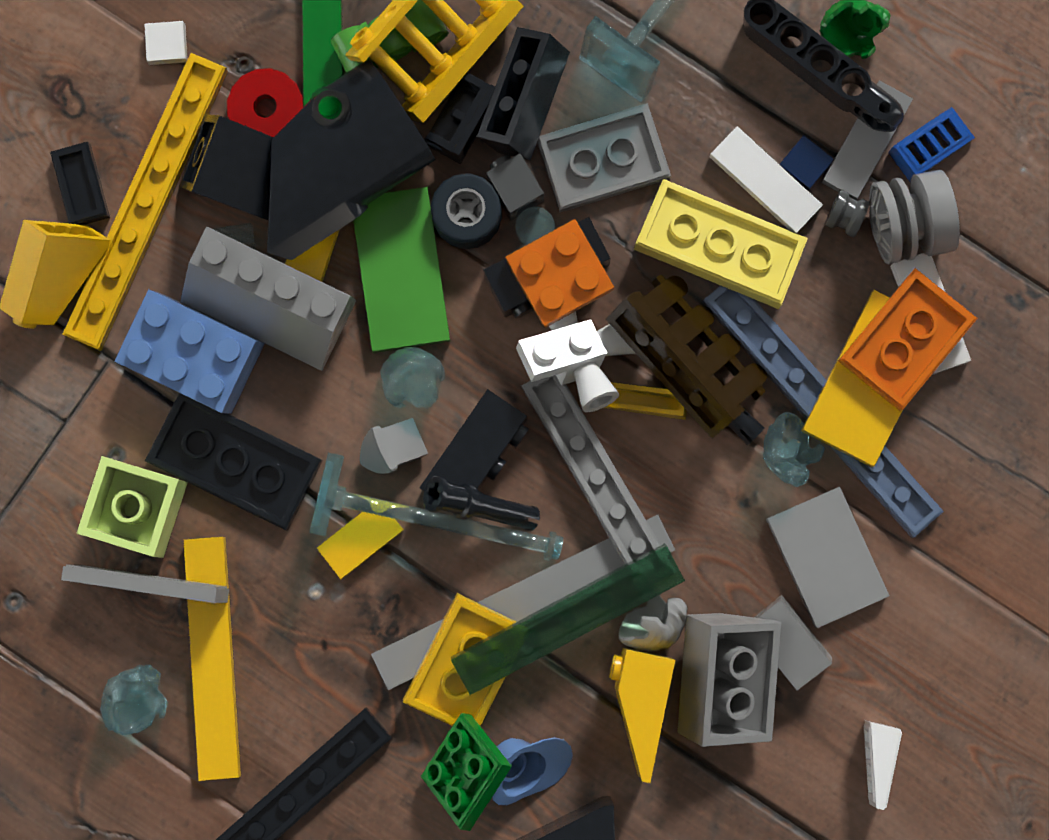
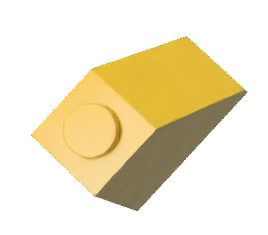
[0,220,110,329]

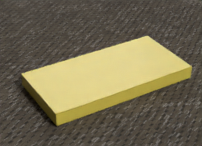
[634,179,808,309]

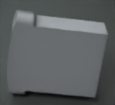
[360,418,428,474]

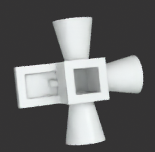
[516,311,636,412]

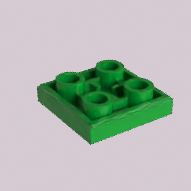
[421,713,512,831]

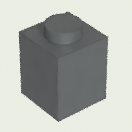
[486,153,544,221]

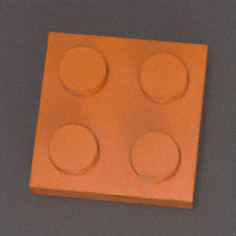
[505,219,614,328]

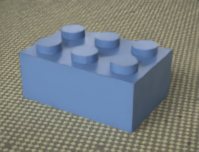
[114,289,265,414]

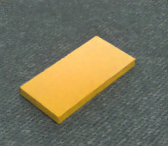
[801,290,903,467]

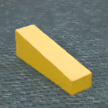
[604,382,687,420]

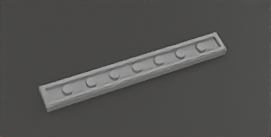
[371,515,675,690]

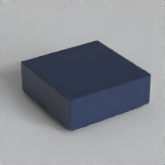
[779,135,834,191]

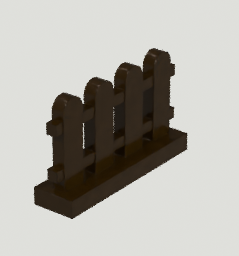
[606,274,767,439]

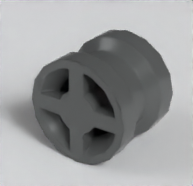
[825,190,870,238]

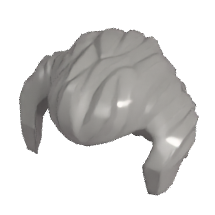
[619,590,688,652]

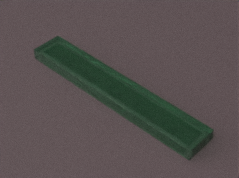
[451,543,685,695]

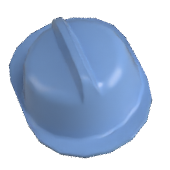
[492,737,573,806]

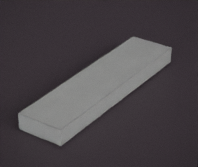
[61,564,229,603]

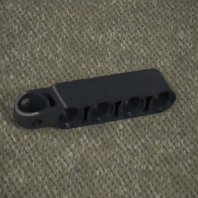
[743,0,904,132]

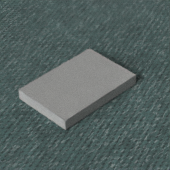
[537,103,671,213]
[766,487,890,628]

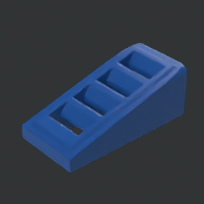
[888,107,975,182]

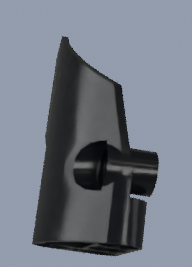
[267,58,436,260]

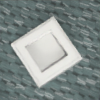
[144,21,188,65]

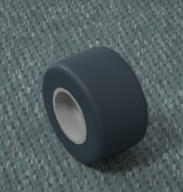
[431,173,502,249]

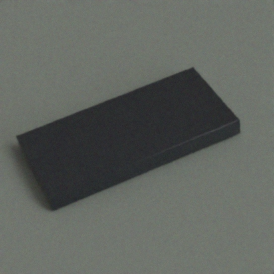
[145,393,323,531]

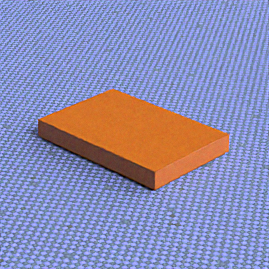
[838,268,978,411]

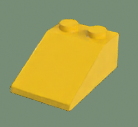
[609,647,675,783]

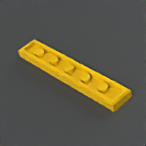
[184,537,241,781]

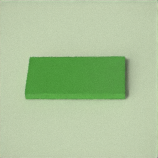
[353,187,451,353]

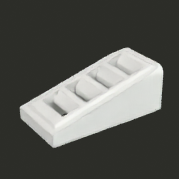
[864,720,902,810]

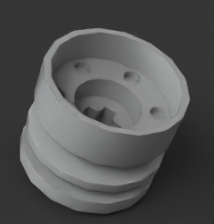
[869,170,960,264]

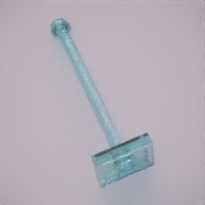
[579,0,675,103]
[309,452,563,561]

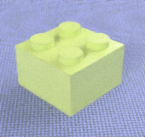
[77,456,188,558]

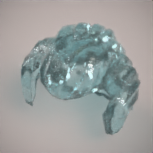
[380,347,445,409]
[763,412,825,487]
[100,664,168,735]

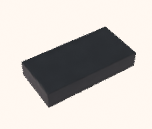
[50,141,110,225]

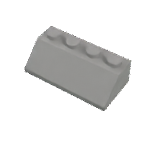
[180,226,357,371]

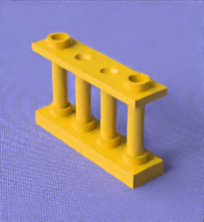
[345,0,524,123]

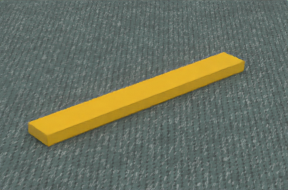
[62,53,228,351]

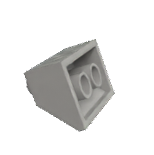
[678,613,781,747]

